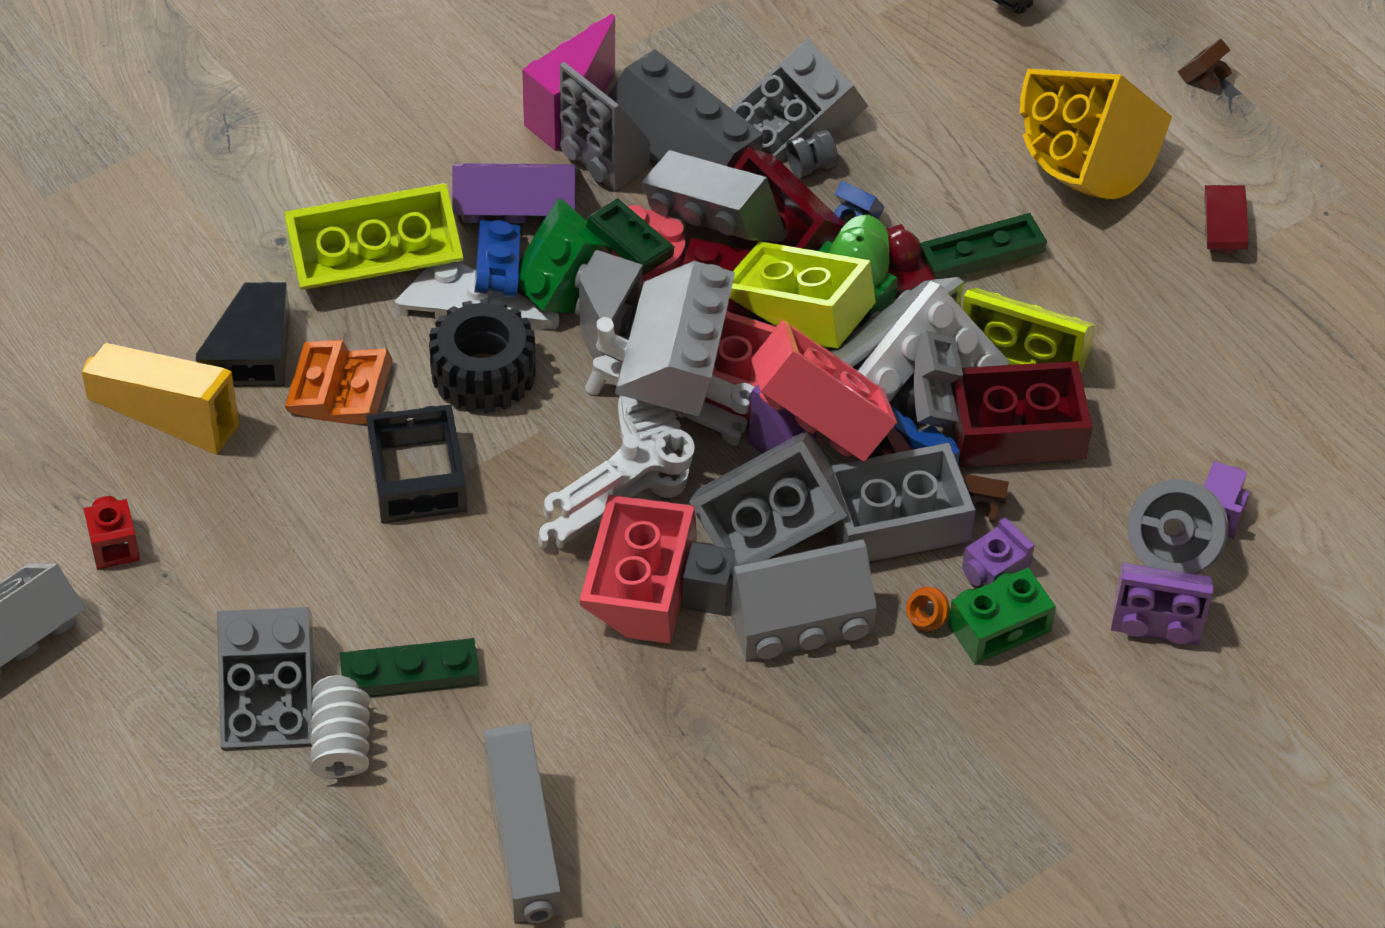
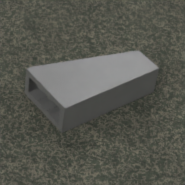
[483,722,561,924]

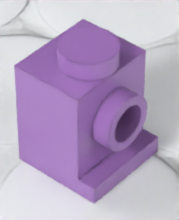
[1204,461,1250,539]
[962,517,1035,587]

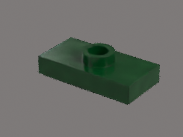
[586,198,675,275]

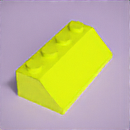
[284,183,463,290]

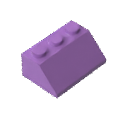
[452,163,576,223]

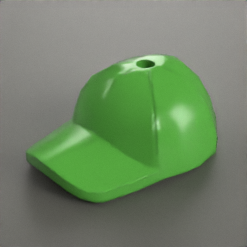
[829,215,890,287]

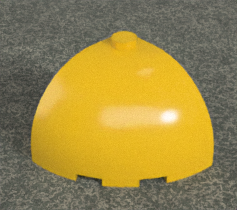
[1020,68,1172,199]

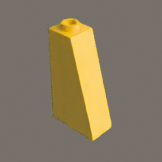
[82,343,239,455]

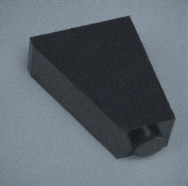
[196,281,290,387]

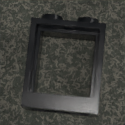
[366,404,467,523]

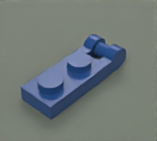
[474,220,520,298]

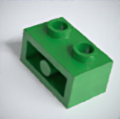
[948,567,1056,665]

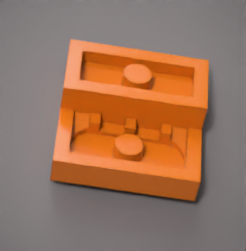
[285,340,393,424]

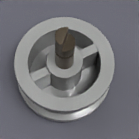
[1127,479,1229,574]

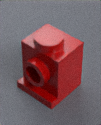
[83,496,140,570]

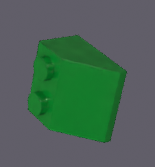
[518,198,613,314]

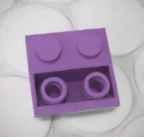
[1111,562,1213,645]

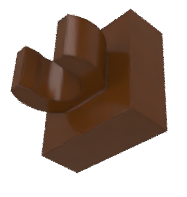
[1177,38,1232,91]
[964,474,1009,522]

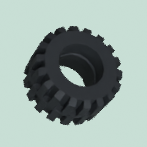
[429,299,536,413]

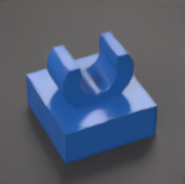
[834,181,885,221]

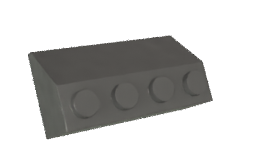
[608,49,763,168]

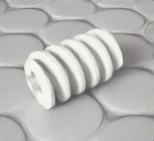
[310,675,370,779]

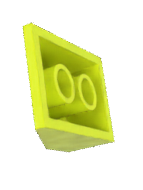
[729,241,876,348]

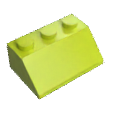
[962,288,1095,373]

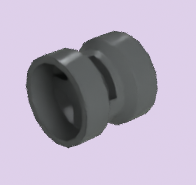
[786,129,838,179]

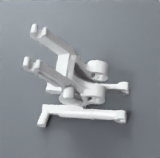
[538,317,755,549]

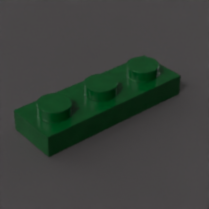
[920,213,1047,279]
[340,638,480,697]

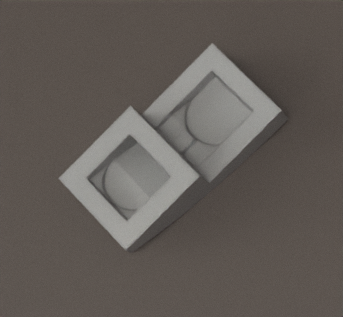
[914,331,963,429]

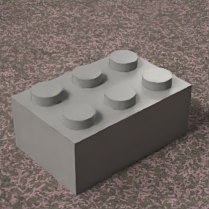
[831,443,975,562]

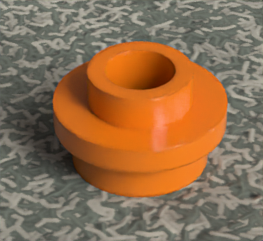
[906,587,950,631]

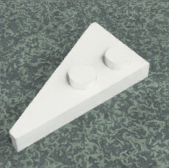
[394,262,559,330]

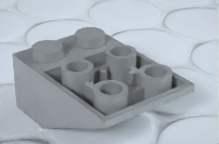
[731,38,868,162]
[559,62,650,192]
[217,607,314,748]

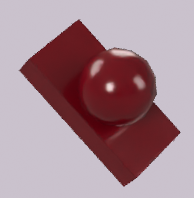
[886,224,936,299]

